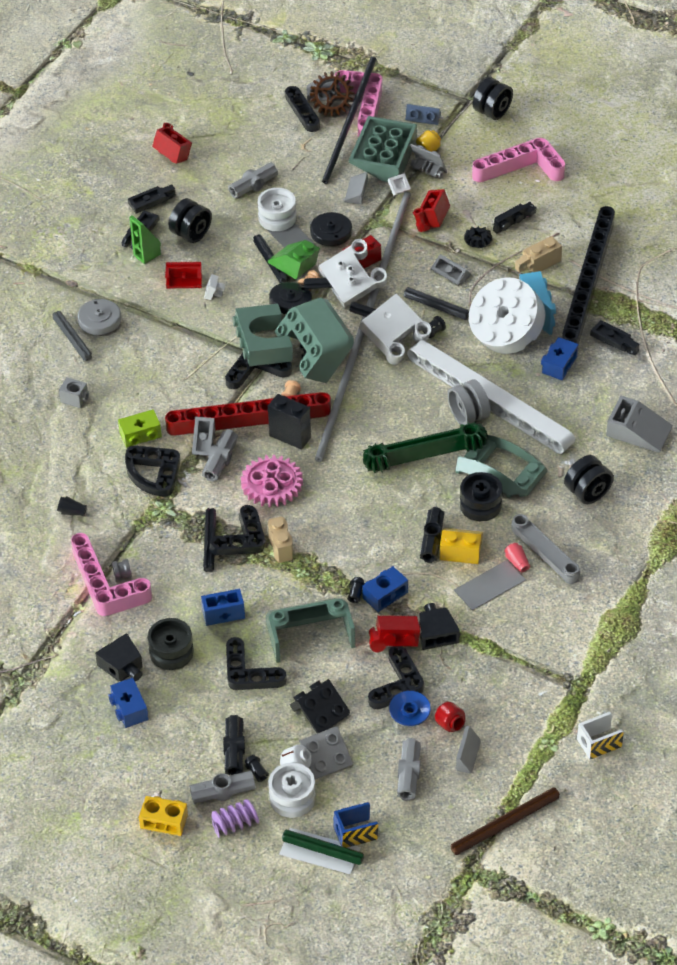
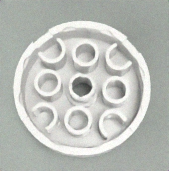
[469,278,545,354]

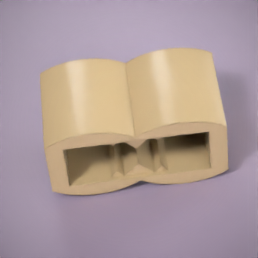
[268,516,293,563]

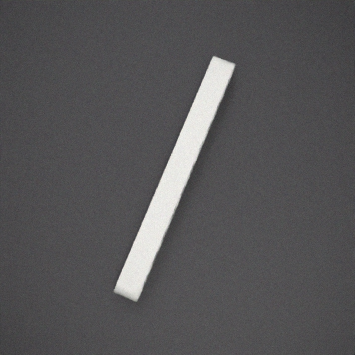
[407,340,575,454]

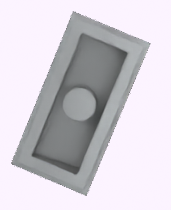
[344,172,368,204]
[430,254,471,286]
[456,726,481,774]

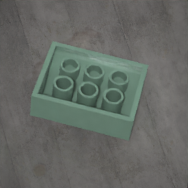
[349,116,417,182]

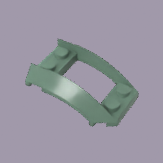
[455,434,548,498]

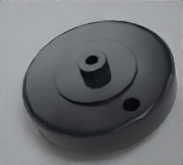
[310,212,352,246]
[269,282,312,314]

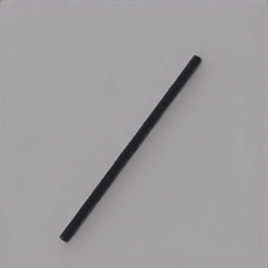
[322,57,377,184]

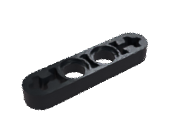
[285,86,320,132]

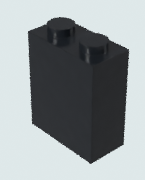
[268,394,311,450]

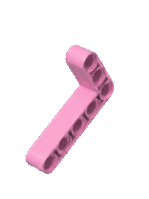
[335,70,382,137]
[472,138,565,182]
[71,533,152,616]

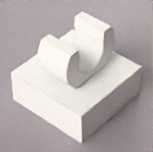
[387,173,411,196]
[204,274,225,300]

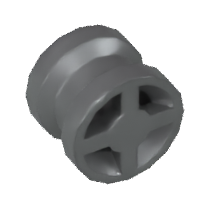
[112,559,132,581]

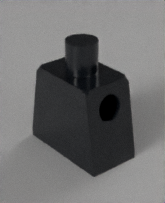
[419,603,460,650]
[95,633,143,681]

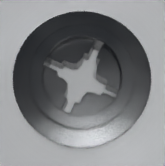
[464,226,492,248]

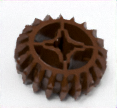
[309,71,355,117]

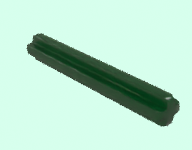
[282,829,364,865]

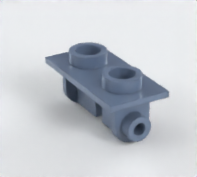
[405,104,441,125]

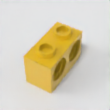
[139,796,188,836]

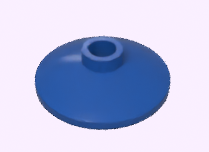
[389,691,431,726]

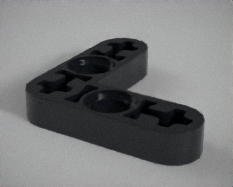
[225,353,292,389]
[209,505,266,556]
[226,637,287,690]
[368,646,424,710]

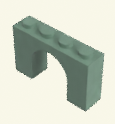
[232,304,293,366]

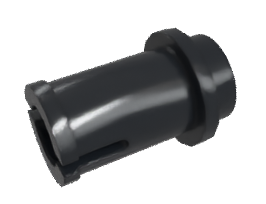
[347,577,365,603]
[245,755,269,782]

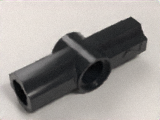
[420,507,445,563]
[223,715,245,775]

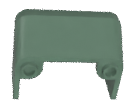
[266,598,355,663]

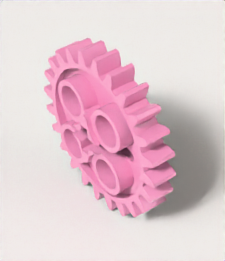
[241,455,303,507]

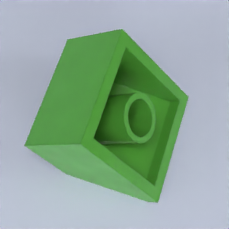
[268,240,320,280]

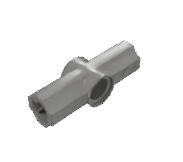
[228,162,278,198]
[202,429,238,482]
[397,738,421,801]
[189,771,256,804]

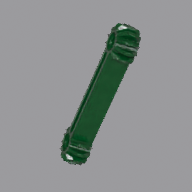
[363,421,488,473]

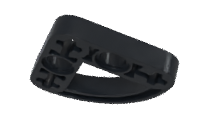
[125,445,180,497]

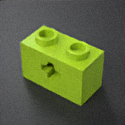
[118,409,162,448]

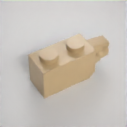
[515,236,562,273]

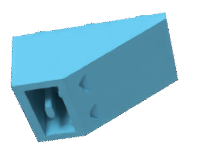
[519,271,556,335]

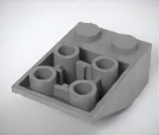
[606,396,673,453]

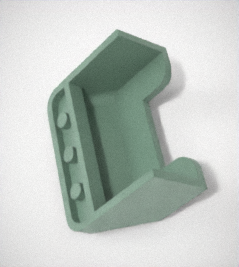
[274,298,354,383]

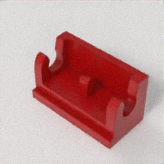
[165,262,202,289]

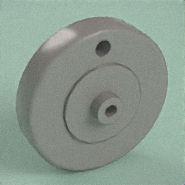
[77,299,121,335]

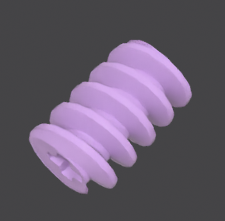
[211,799,259,838]

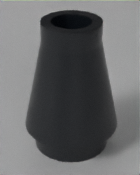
[57,496,87,516]

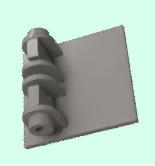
[410,144,447,178]
[299,726,353,779]

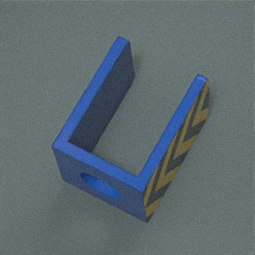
[333,802,378,848]

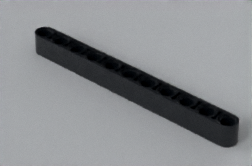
[562,206,615,345]

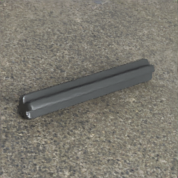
[52,311,92,361]

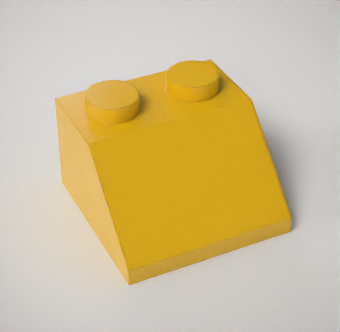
[440,528,483,564]

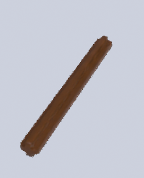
[451,787,560,855]

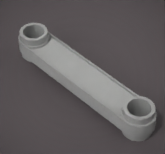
[511,514,580,584]

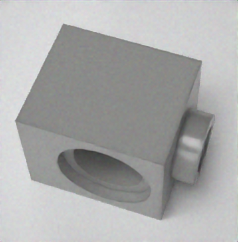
[59,377,89,408]

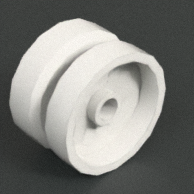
[257,187,296,231]
[268,763,316,818]

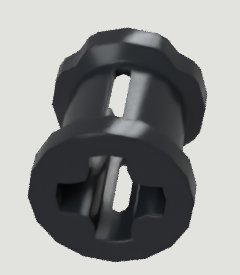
[423,316,446,338]

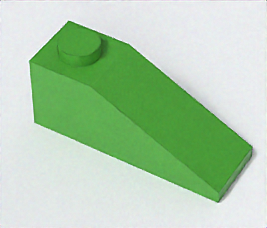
[129,215,161,264]

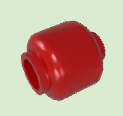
[435,702,465,732]

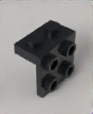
[290,679,350,733]

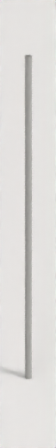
[315,192,411,462]

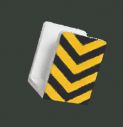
[577,712,624,759]

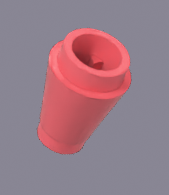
[504,543,530,573]

